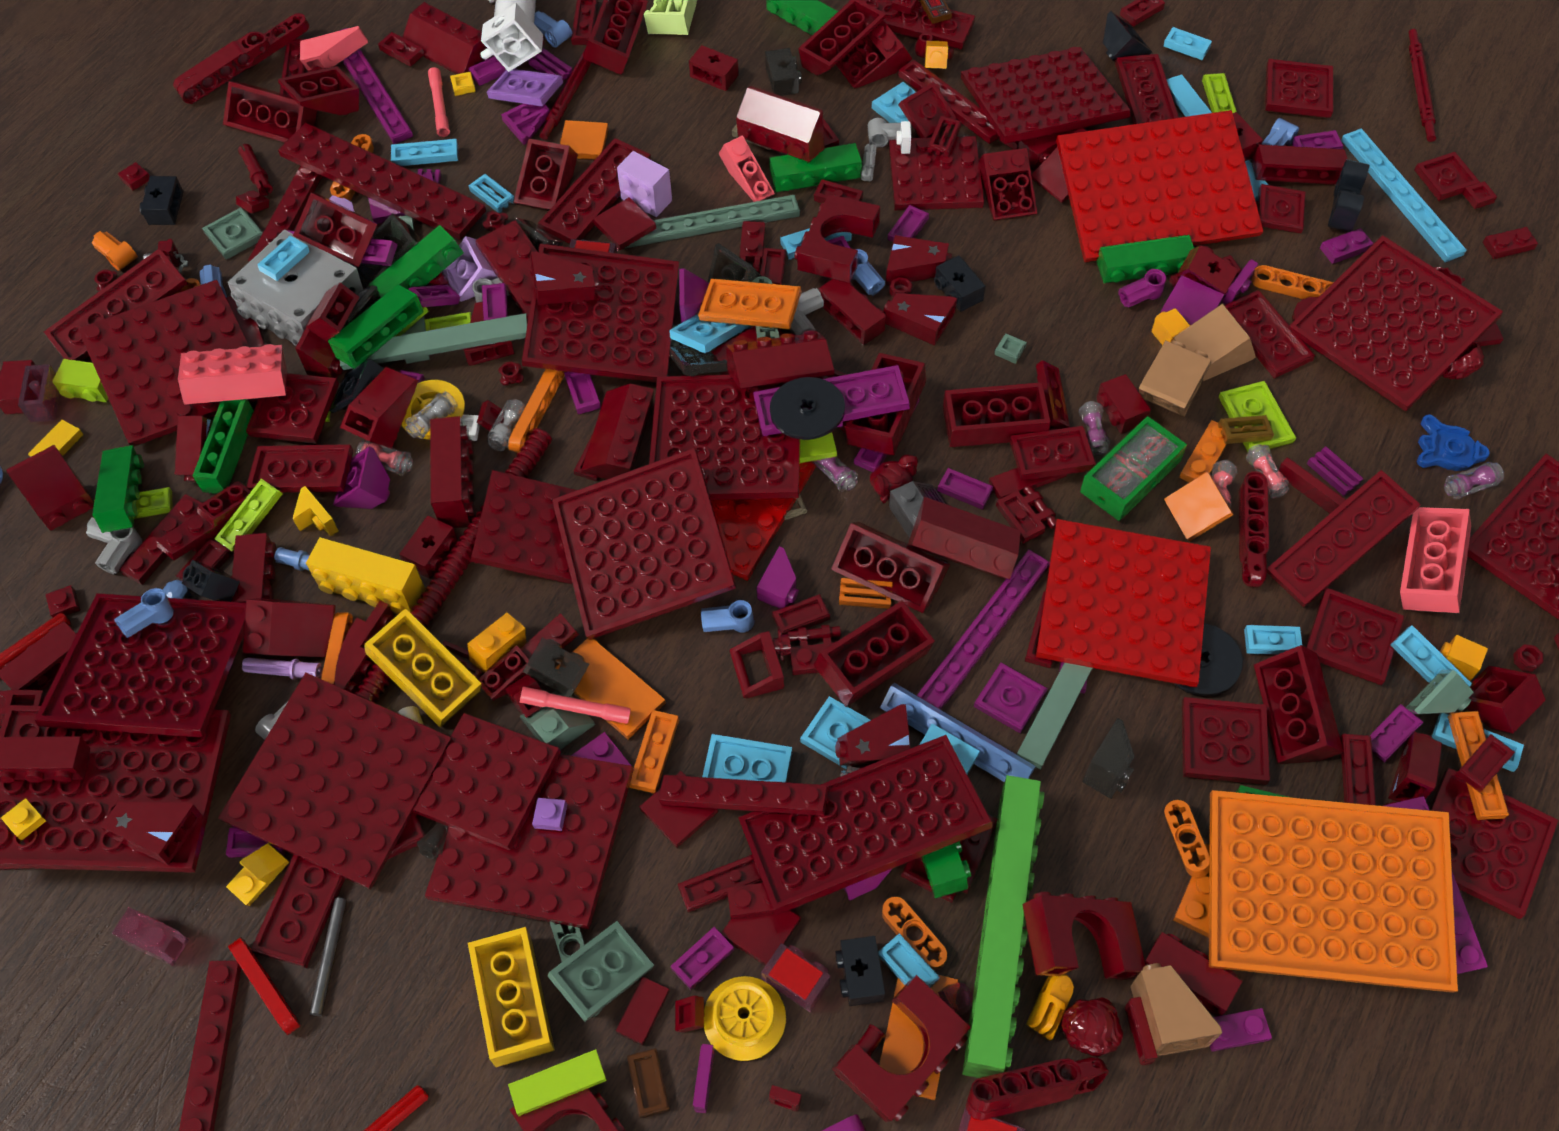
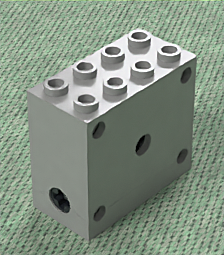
[227,230,366,346]

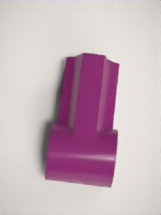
[1118,269,1166,308]

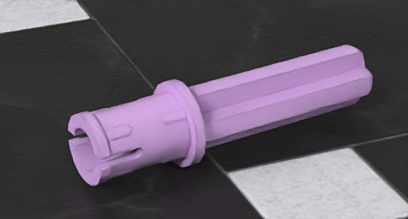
[242,657,323,680]

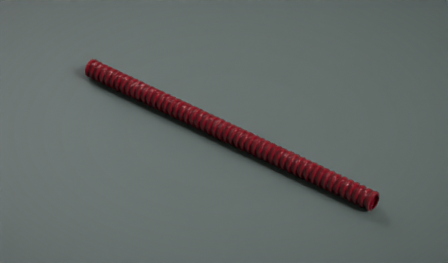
[354,428,552,703]

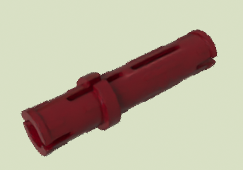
[238,144,273,196]

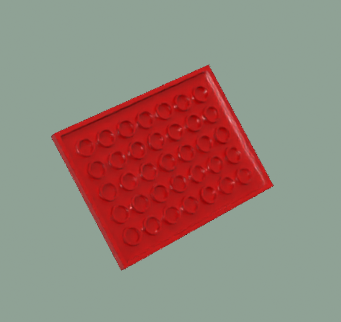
[1056,110,1263,262]

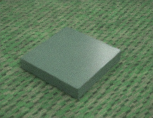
[202,207,263,260]

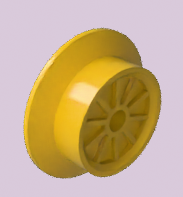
[401,380,465,440]
[704,976,786,1061]

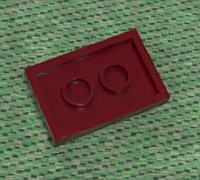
[1010,426,1096,481]

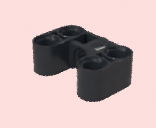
[1328,159,1370,232]

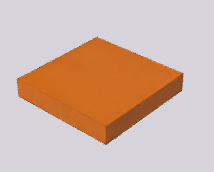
[560,120,609,160]
[1164,472,1234,542]

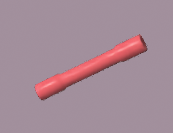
[428,67,450,137]
[519,687,630,724]

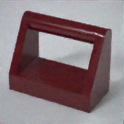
[729,631,784,698]

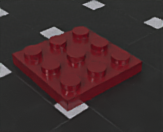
[1265,59,1333,118]
[246,373,339,444]
[1306,588,1404,686]
[1182,697,1270,785]

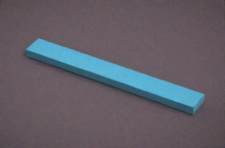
[1166,74,1268,201]
[1341,128,1466,262]

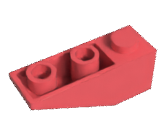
[300,26,368,72]
[719,135,775,202]

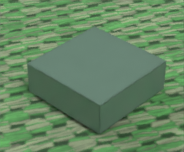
[994,333,1027,364]

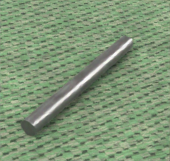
[310,898,346,1016]

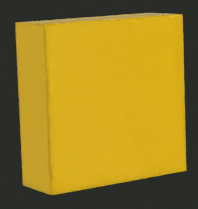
[450,72,476,96]

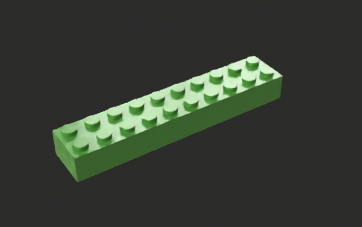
[962,775,1044,1078]

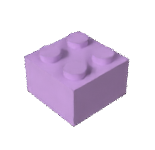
[617,151,672,217]

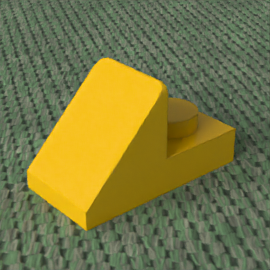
[293,486,339,537]
[226,843,289,906]

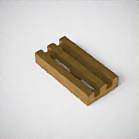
[1218,415,1274,444]

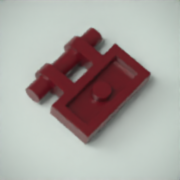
[996,486,1057,543]
[788,625,841,675]

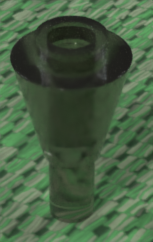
[417,823,448,859]

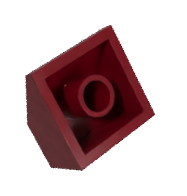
[1466,666,1546,733]

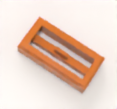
[839,578,893,609]

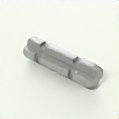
[861,144,877,182]

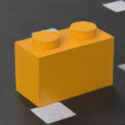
[467,613,526,673]

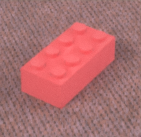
[178,344,287,405]
[1400,507,1471,613]

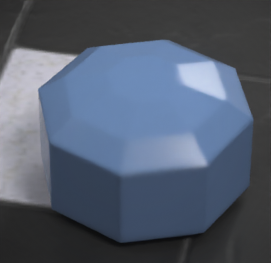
[163,580,191,599]

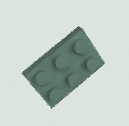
[548,921,654,1022]

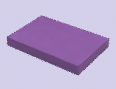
[487,69,563,106]

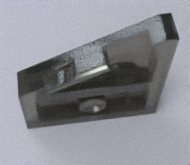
[670,345,728,376]

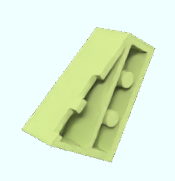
[644,0,697,35]

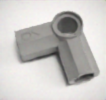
[789,288,824,335]
[86,517,142,574]

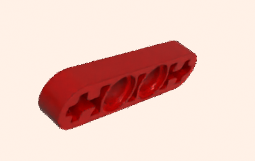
[228,937,301,1035]

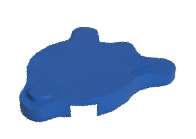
[1416,414,1490,471]

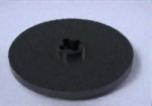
[770,377,845,440]
[1174,623,1243,696]

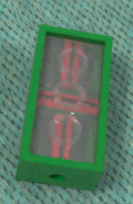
[1080,416,1187,521]

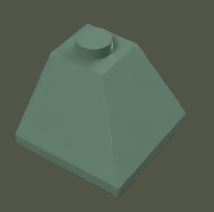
[1406,669,1473,714]
[520,685,595,750]

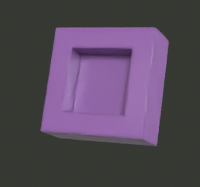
[532,798,568,831]

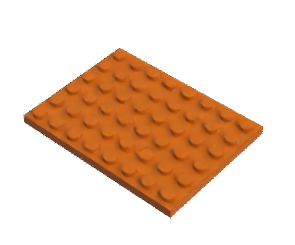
[1209,790,1458,993]

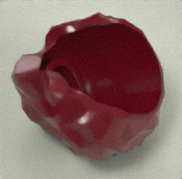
[1443,343,1485,380]
[1061,997,1123,1057]

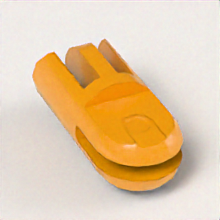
[1026,974,1074,1040]

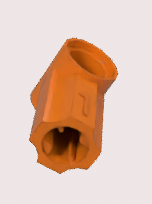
[92,231,138,271]

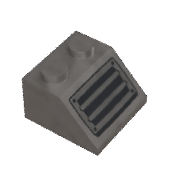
[889,481,945,538]

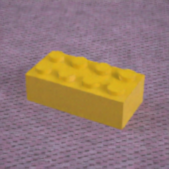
[306,537,425,614]
[365,608,482,728]
[468,927,555,1067]

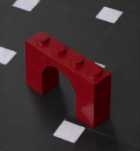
[795,194,880,283]
[1022,892,1146,980]
[832,975,971,1122]
[510,1088,626,1131]

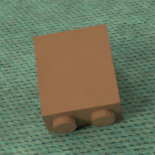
[1173,304,1256,381]
[1139,340,1211,417]
[1130,963,1222,1056]

